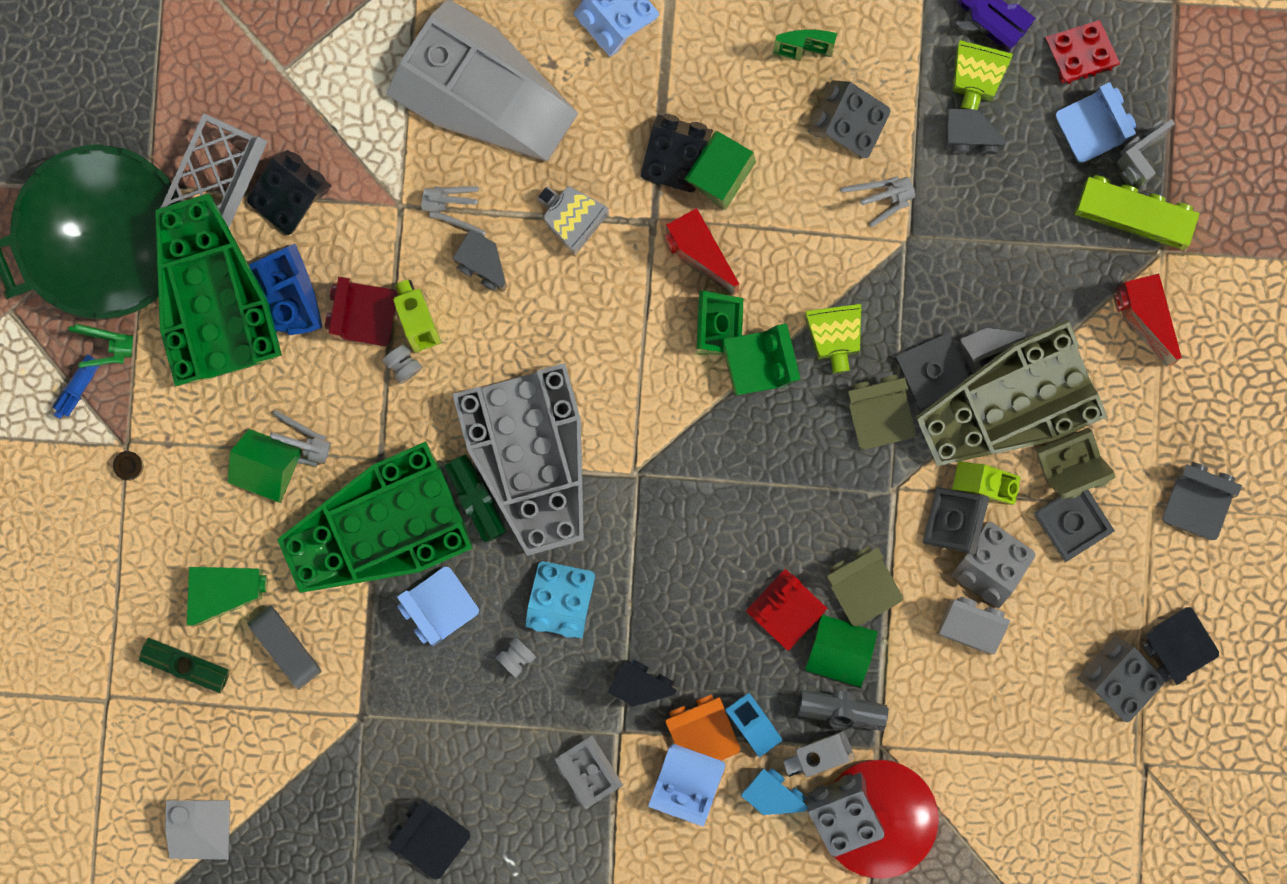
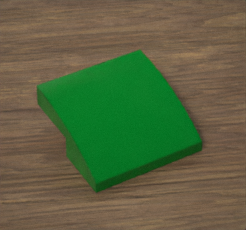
[773,29,837,61]

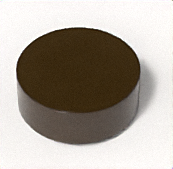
[113,451,144,481]

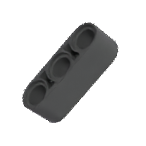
[247,605,322,690]

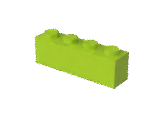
[1074,175,1200,250]

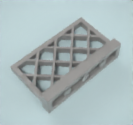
[161,113,268,228]

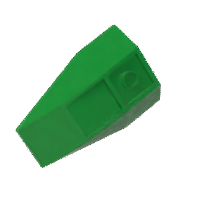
[155,194,282,387]
[277,441,473,593]

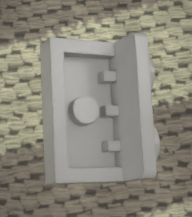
[555,735,623,809]

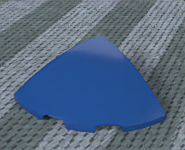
[249,243,323,335]

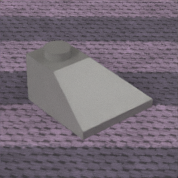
[960,328,1027,374]
[165,799,230,860]

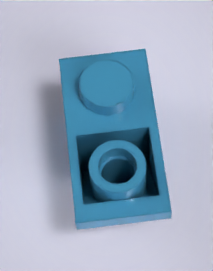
[725,693,783,758]
[741,768,808,815]

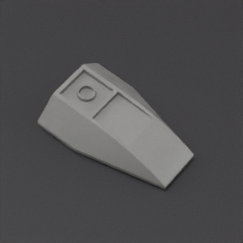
[386,0,578,162]
[452,363,584,556]

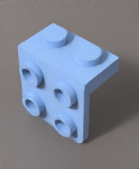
[573,0,659,57]
[1055,82,1137,163]
[397,567,479,646]
[648,744,725,827]

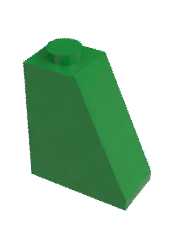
[187,567,268,626]

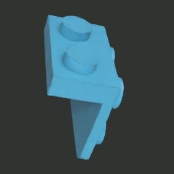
[525,561,595,639]

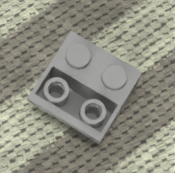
[937,596,1010,655]

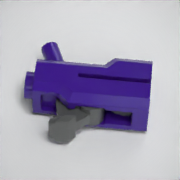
[954,0,1036,53]

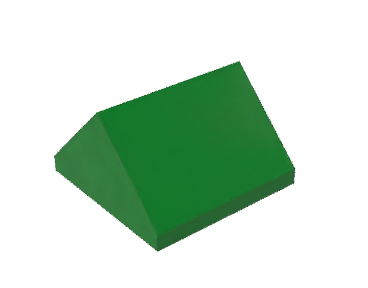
[685,131,756,210]
[696,291,744,355]
[227,429,303,503]
[805,615,878,688]

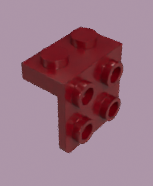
[325,276,398,347]

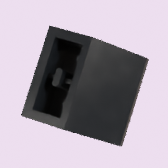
[608,659,677,707]

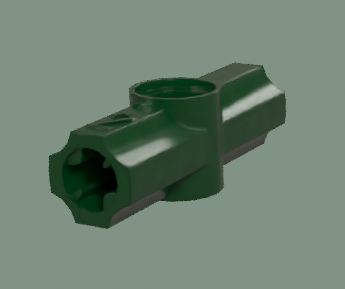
[444,454,507,543]
[138,637,231,694]

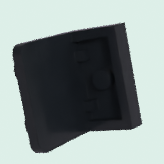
[641,114,713,192]
[247,150,332,235]
[1140,607,1219,686]
[388,799,471,879]

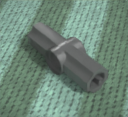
[796,689,889,731]

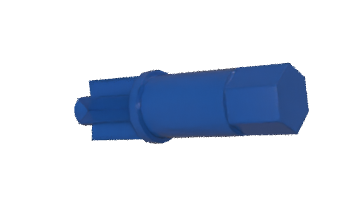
[52,354,100,419]

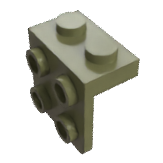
[846,375,916,450]
[1035,428,1115,499]
[825,546,903,626]

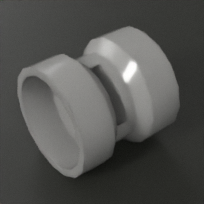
[382,344,423,384]
[495,637,536,678]

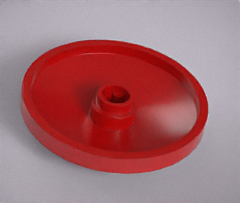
[832,760,939,879]

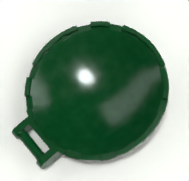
[0,144,180,319]

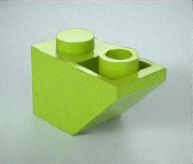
[952,461,1021,505]

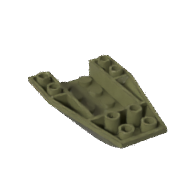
[916,320,1108,466]

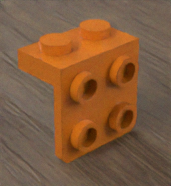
[665,694,740,761]

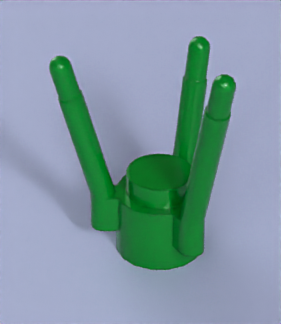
[68,324,134,368]

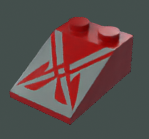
[664,208,740,295]
[1114,273,1182,367]

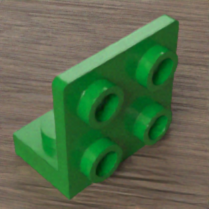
[721,323,801,396]

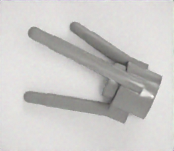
[840,176,915,227]
[421,186,486,236]
[270,410,331,467]

